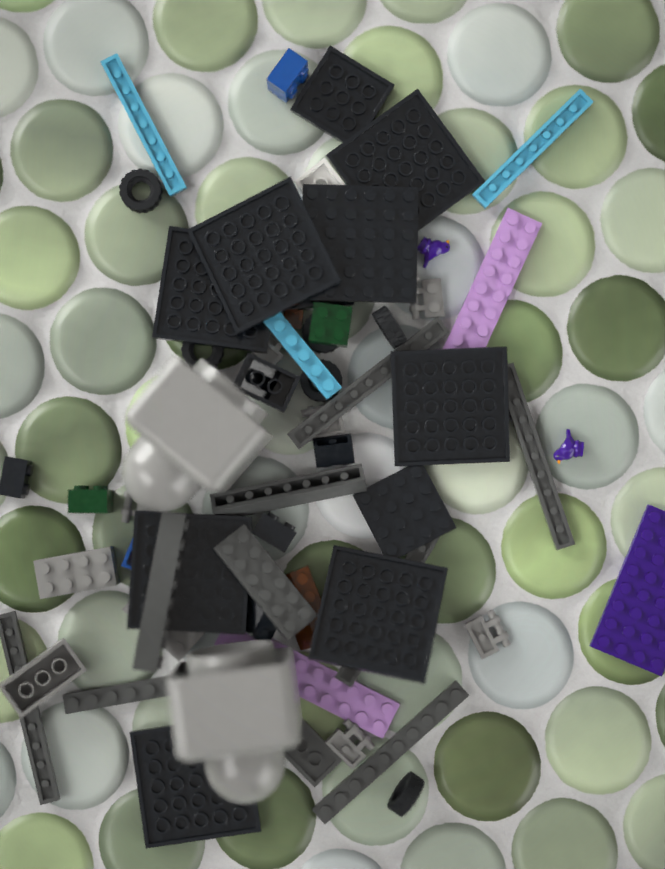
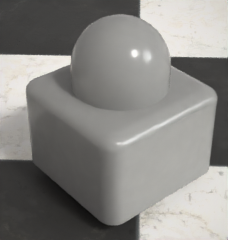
[122,354,274,512]
[166,640,303,804]

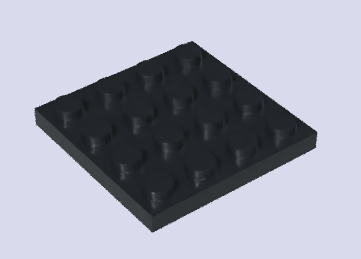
[290,46,395,143]
[353,460,457,558]

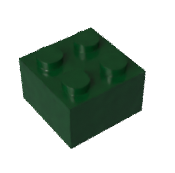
[309,302,353,348]
[68,486,114,513]

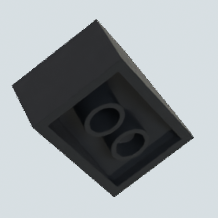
[233,353,301,413]
[246,593,277,641]

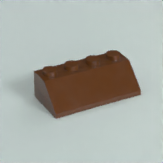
[285,565,321,651]

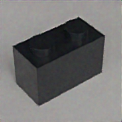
[313,433,355,468]
[0,456,34,499]
[252,511,297,553]

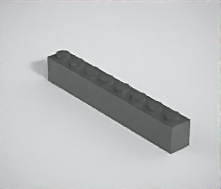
[210,464,367,516]
[132,511,189,673]

